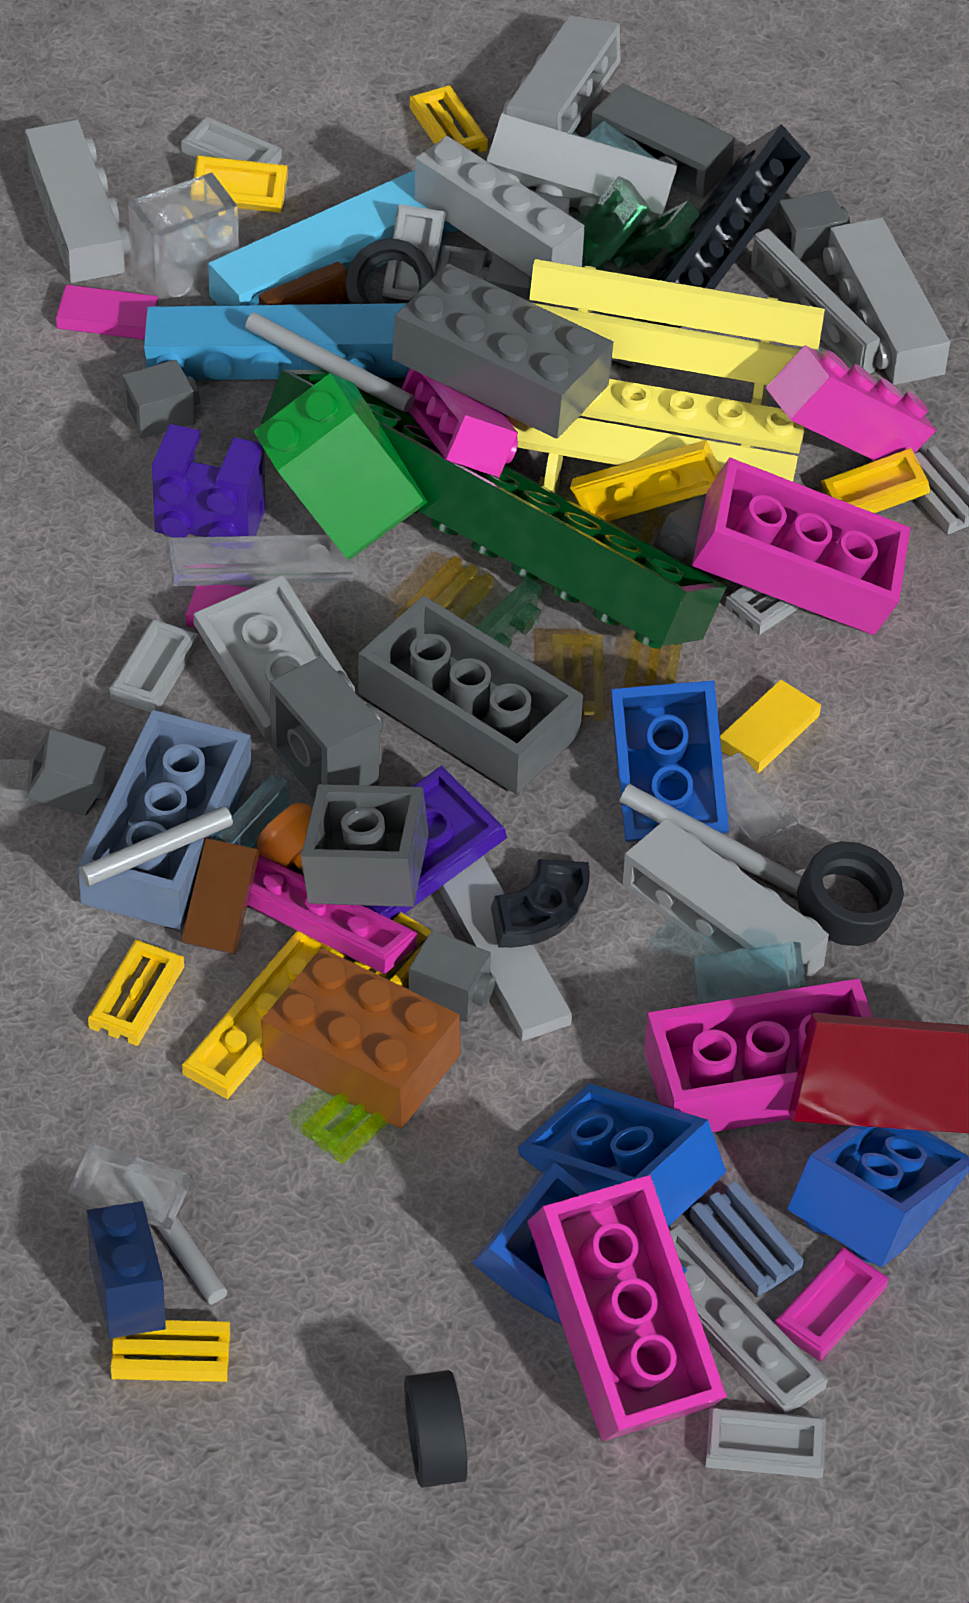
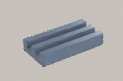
[690,1181,804,1297]

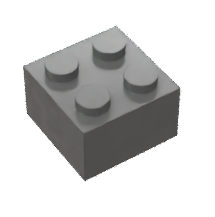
[270,656,383,798]
[301,784,429,907]

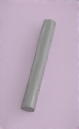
[79,806,233,887]
[125,1166,228,1305]

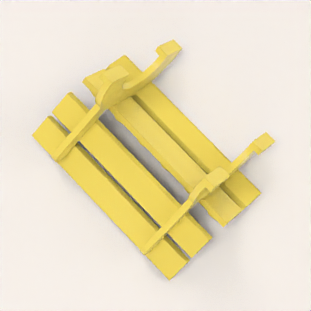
[506,259,825,493]

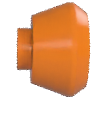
[256,802,313,870]

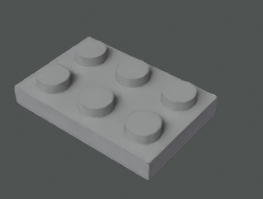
[194,575,355,739]

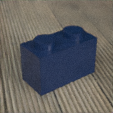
[86,1201,166,1339]

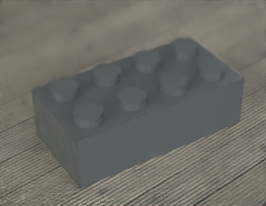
[392,263,614,439]
[358,595,583,795]

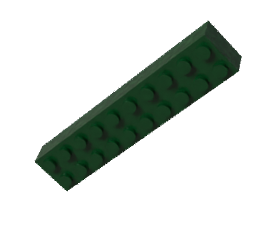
[261,370,727,649]

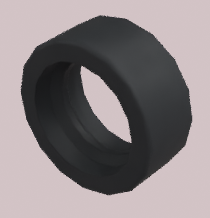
[345,238,436,304]
[796,841,904,946]
[404,1370,468,1488]

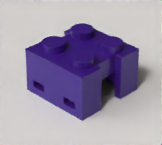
[152,424,266,552]

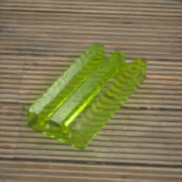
[302,1092,388,1165]

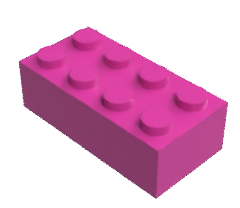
[692,457,911,635]
[644,978,873,1132]
[528,1175,727,1442]

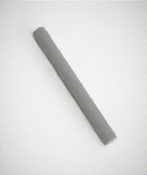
[245,312,415,413]
[619,784,802,897]

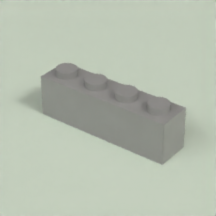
[503,15,621,134]
[487,113,677,232]
[25,120,131,283]
[414,136,584,278]
[823,217,950,385]
[622,818,829,993]

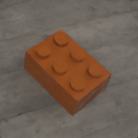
[261,948,460,1129]

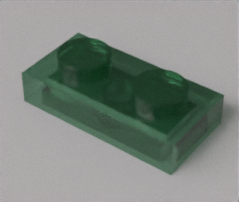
[580,176,652,270]
[609,200,700,270]
[476,576,543,648]

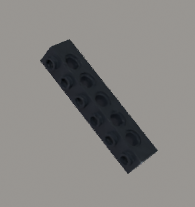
[635,124,811,328]

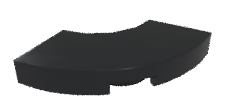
[491,859,590,948]

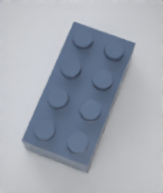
[78,710,252,930]

